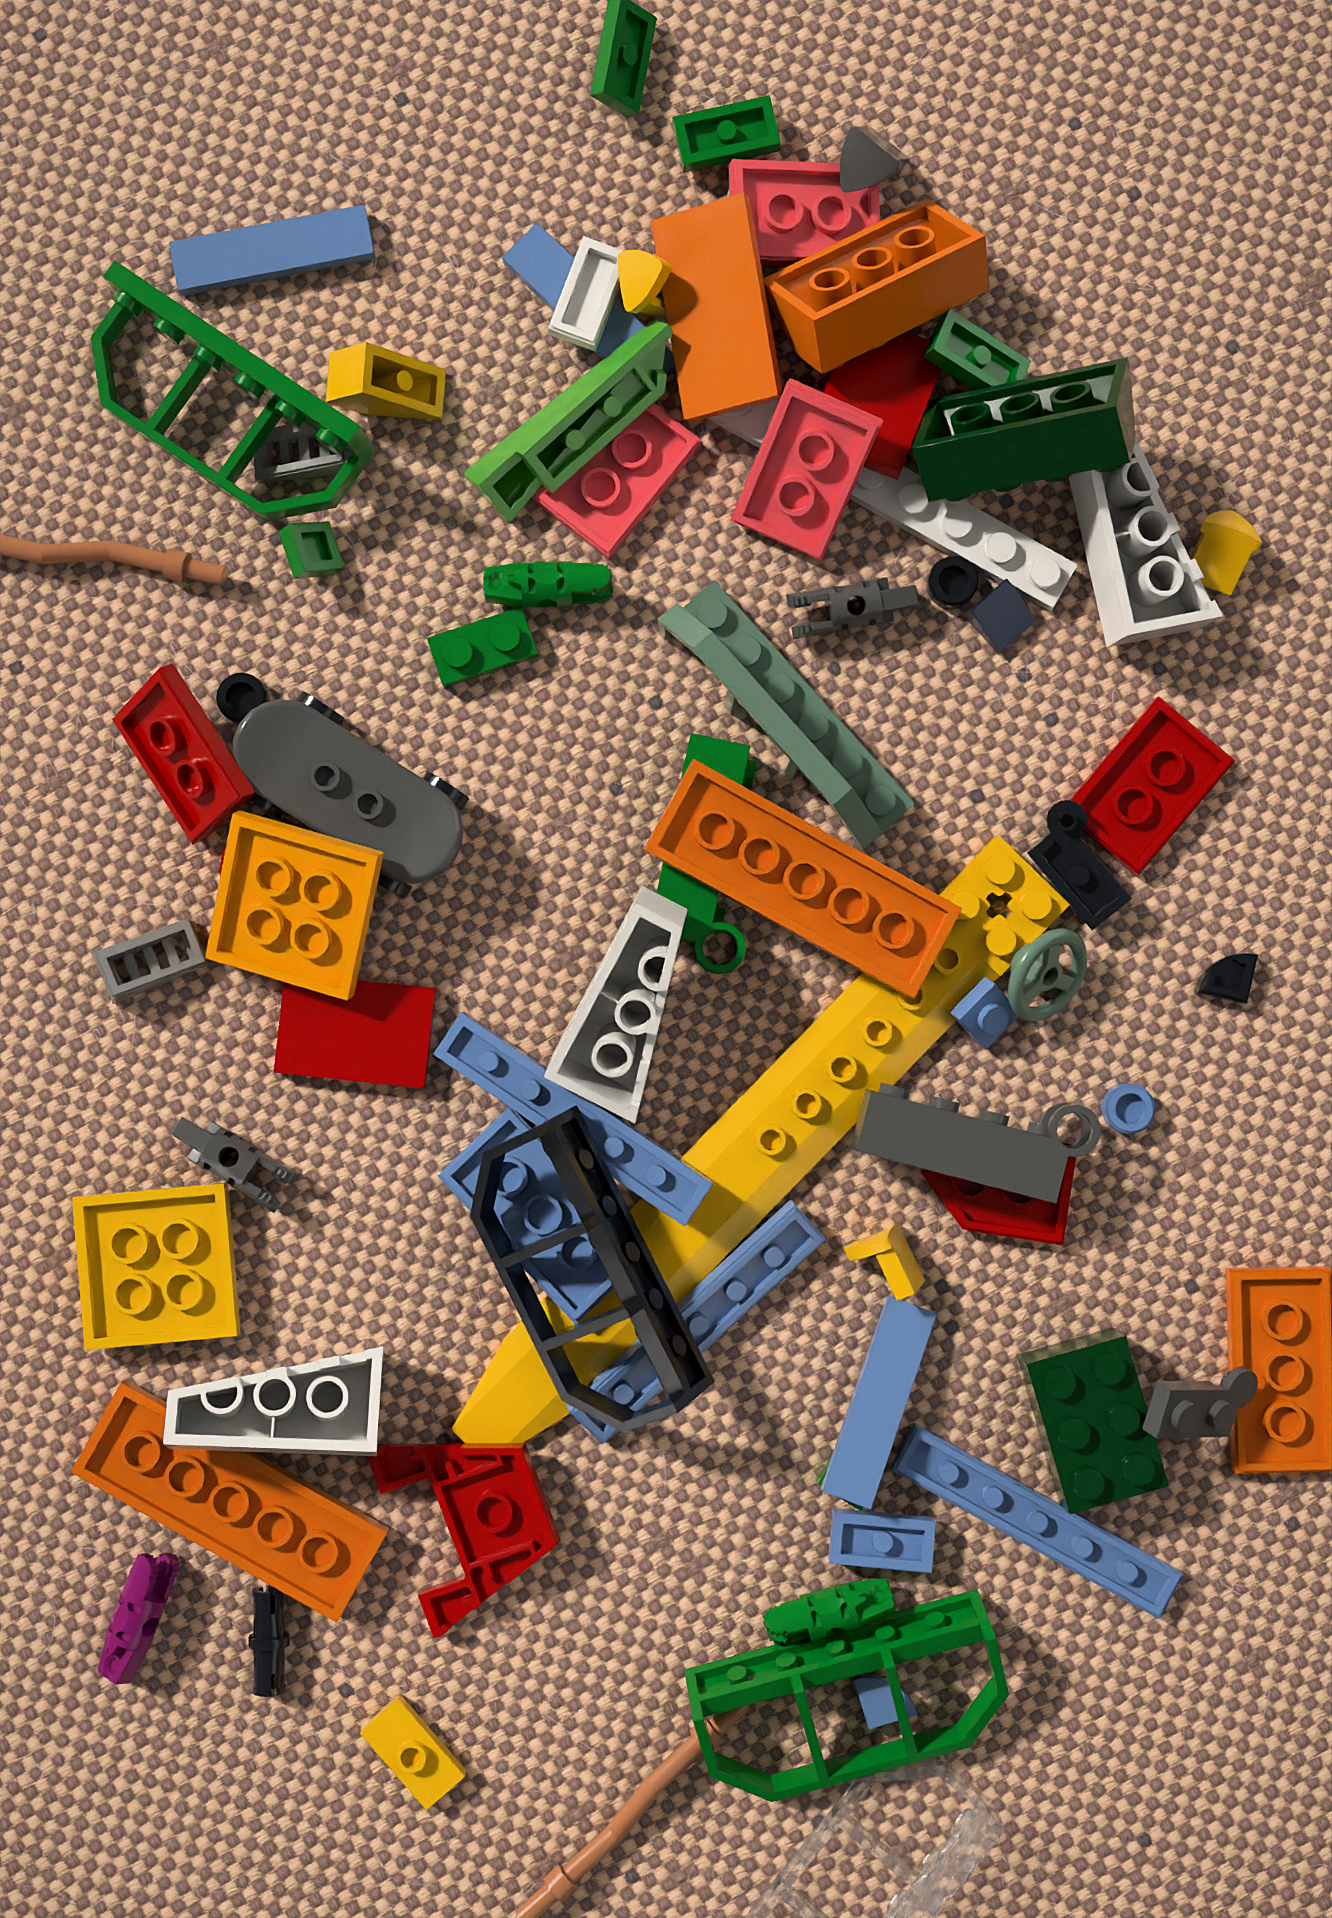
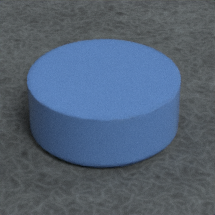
[1101,1083,1155,1134]

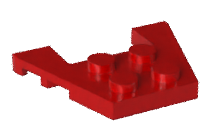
[367,1443,561,1639]

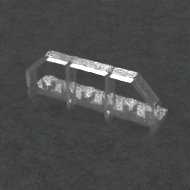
[743,1757,1006,1918]

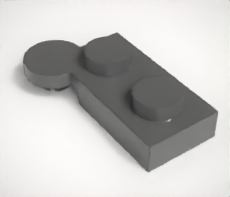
[1142,1366,1258,1439]

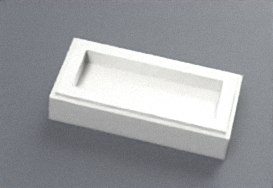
[548,236,623,352]

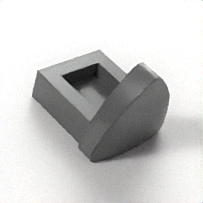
[840,126,910,192]

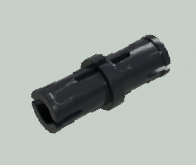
[248,1585,290,1697]

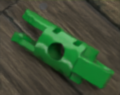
[483,561,613,608]
[763,1578,896,1646]

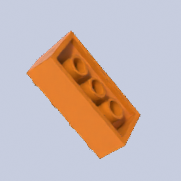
[763,198,990,374]

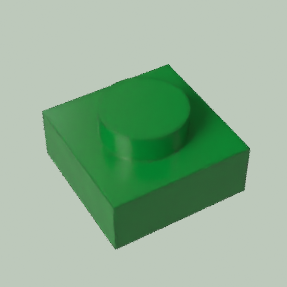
[279,521,345,579]

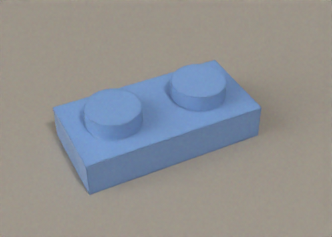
[828,1508,936,1573]

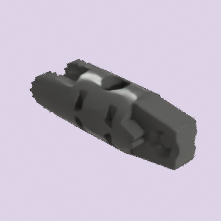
[786,577,919,639]
[171,1117,299,1213]

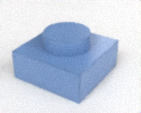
[950,977,1018,1050]

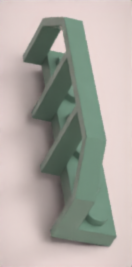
[658,580,915,851]

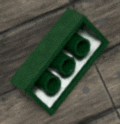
[912,357,1136,502]

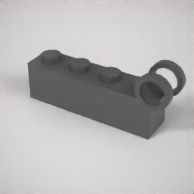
[850,1083,1101,1203]

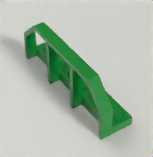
[90,260,376,521]
[684,1589,1009,1802]

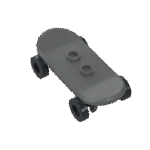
[232,691,470,899]

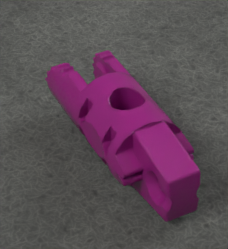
[98,1553,180,1685]

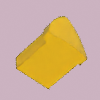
[618,250,672,319]
[1190,510,1262,596]
[843,1224,925,1301]

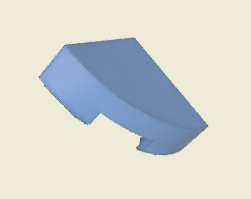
[853,1673,917,1729]

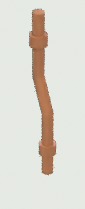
[0,534,229,586]
[515,1705,752,1918]

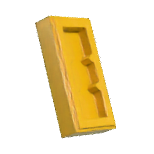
[360,1694,467,1811]

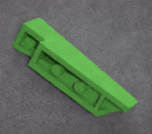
[463,320,673,522]

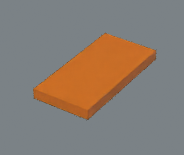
[650,192,783,423]
[1225,1266,1332,1474]

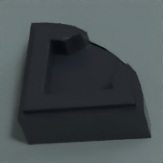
[1194,953,1258,1004]

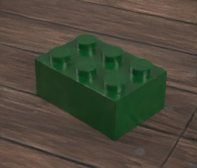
[1017,1327,1169,1514]

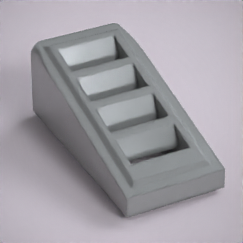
[253,422,351,483]
[93,917,209,1004]

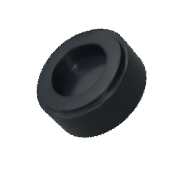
[926,556,978,609]
[216,673,270,724]

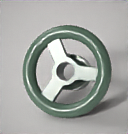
[1008,928,1087,1022]

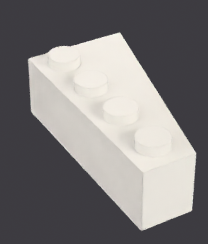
[1069,439,1223,647]
[544,886,688,1123]
[163,1346,383,1456]

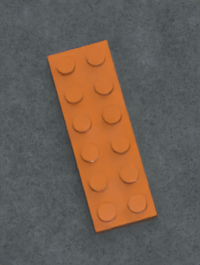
[643,759,962,998]
[71,1379,390,1623]

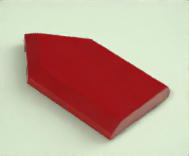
[920,1143,1076,1245]

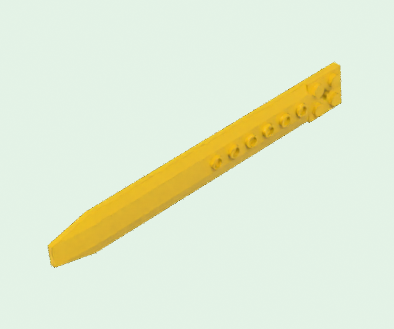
[451,835,1070,1443]

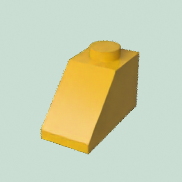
[326,342,446,420]

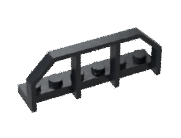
[470,1105,715,1433]

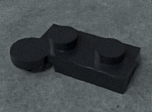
[1027,800,1132,930]

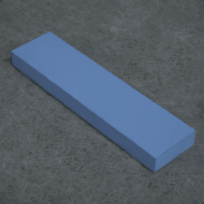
[169,204,376,296]
[502,223,675,377]
[820,1295,937,1510]

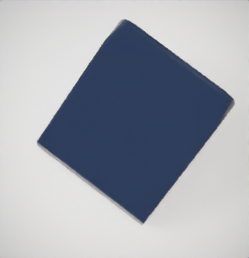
[965,578,1036,655]

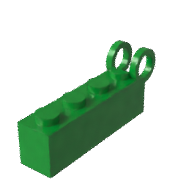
[656,733,757,974]

